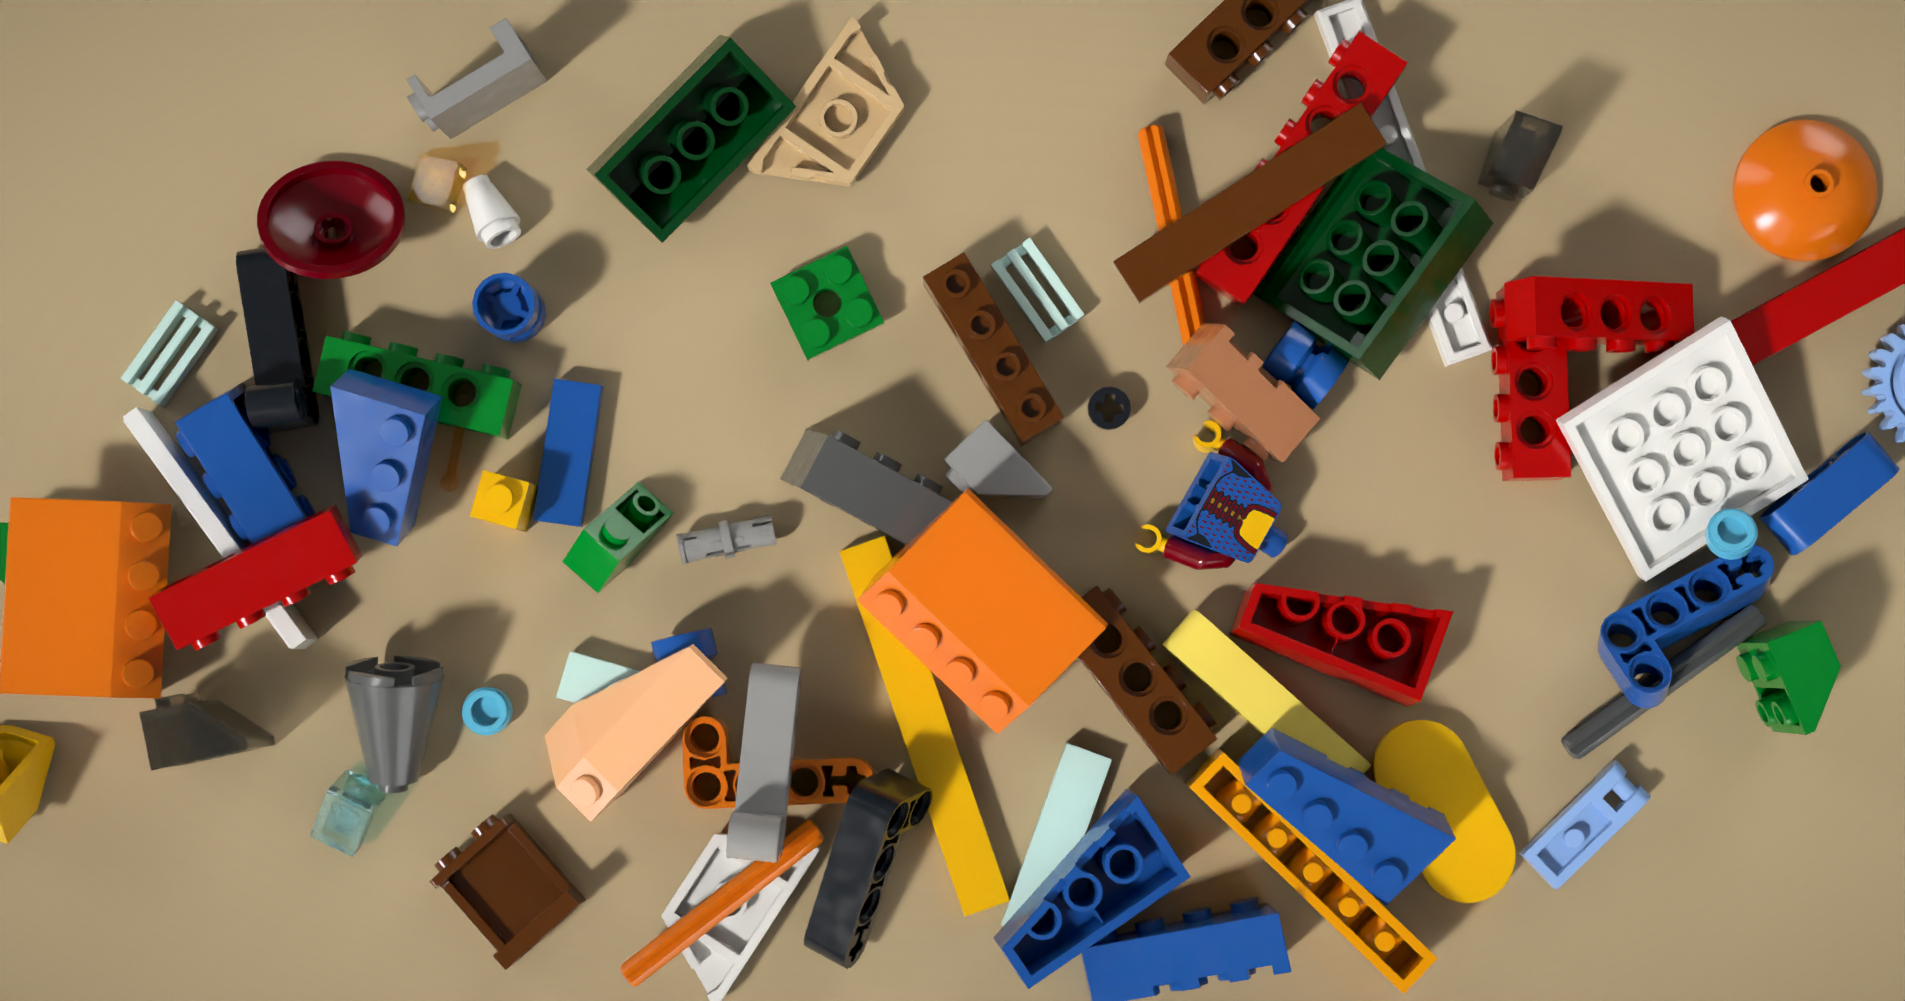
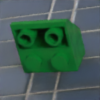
[1736,620,1841,735]

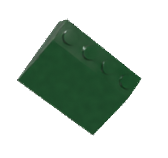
[1253,149,1494,380]

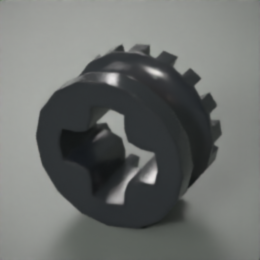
[1087,387,1131,430]

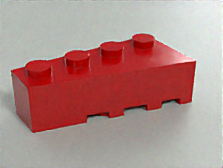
[1229,583,1454,707]

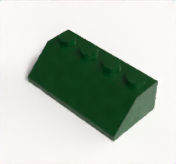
[586,35,796,243]

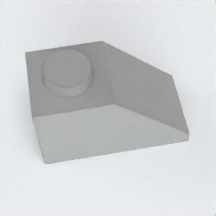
[944,420,1053,498]

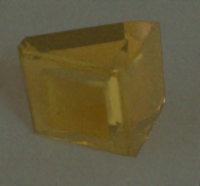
[407,155,467,214]

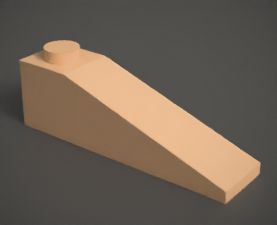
[545,644,728,822]

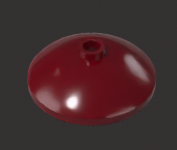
[257,161,405,279]

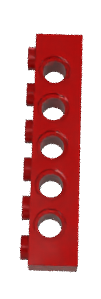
[1196,31,1408,309]

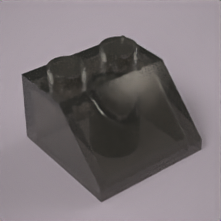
[139,692,276,771]

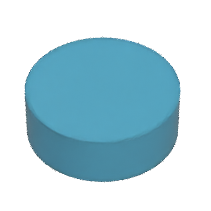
[1705,508,1758,560]
[462,687,513,735]

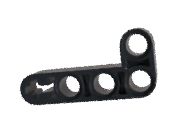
[236,247,319,434]
[804,768,932,969]

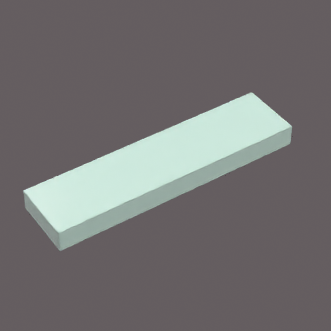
[1001,742,1112,926]

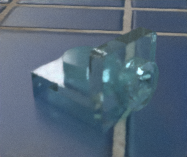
[310,770,387,857]

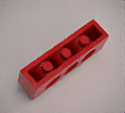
[1504,276,1694,354]
[1489,287,1571,481]

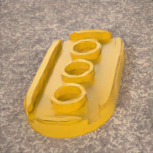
[1371,720,1516,903]

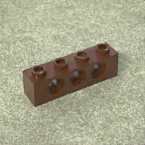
[1165,0,1325,104]
[923,252,1064,447]
[1078,586,1218,775]

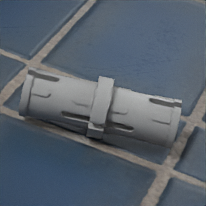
[676,515,777,564]

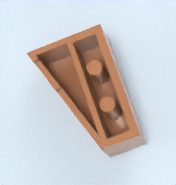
[1166,323,1320,463]

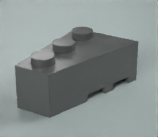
[780,429,952,545]

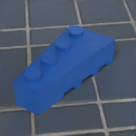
[993,789,1191,989]
[1081,897,1292,1001]

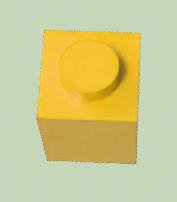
[469,470,538,532]

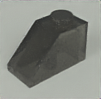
[1478,110,1563,201]

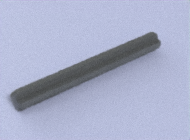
[1561,604,1767,759]

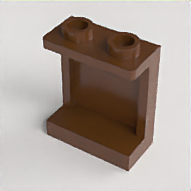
[429,813,586,970]

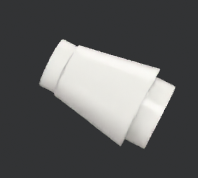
[462,175,521,249]

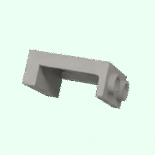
[406,18,547,139]

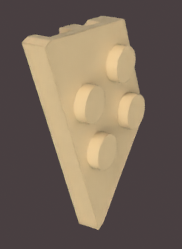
[747,17,905,187]

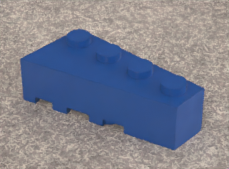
[175,382,316,544]
[1238,728,1456,906]

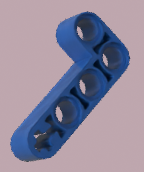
[1598,545,1774,709]

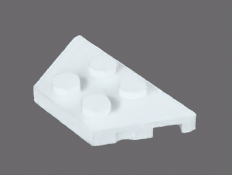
[661,832,821,1001]

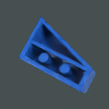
[330,368,443,546]

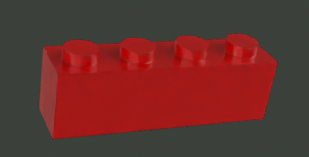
[148,504,362,651]

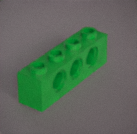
[312,331,522,440]

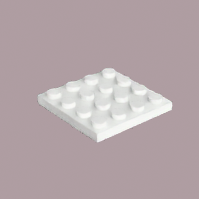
[1556,316,1809,581]

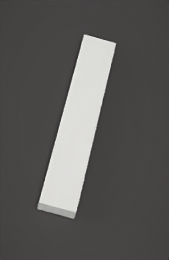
[123,407,319,649]

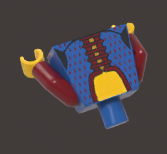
[1135,420,1288,570]

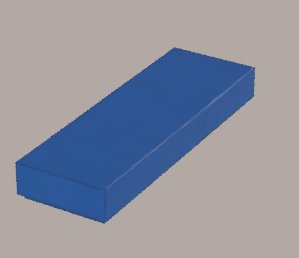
[533,379,604,528]

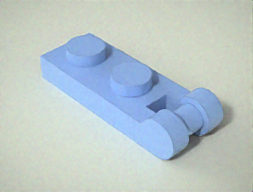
[1519,760,1651,890]

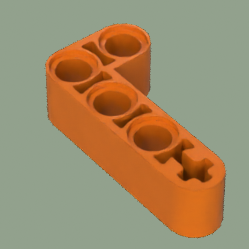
[682,715,875,809]

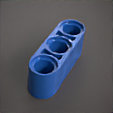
[1760,431,1900,556]

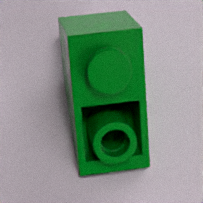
[562,482,674,593]

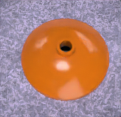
[1733,120,1878,262]

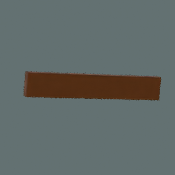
[1113,103,1387,304]

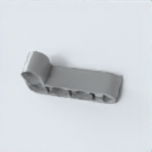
[726,662,802,863]

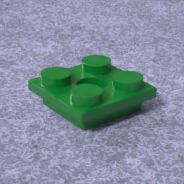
[770,246,885,361]

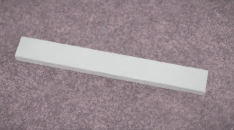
[1314,0,1492,367]

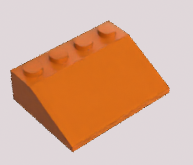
[857,488,1108,734]
[0,497,172,699]

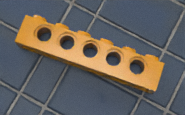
[1185,749,1438,994]

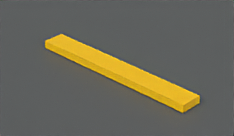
[839,536,1010,917]

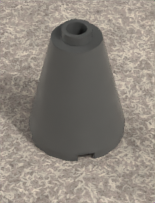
[345,656,444,793]

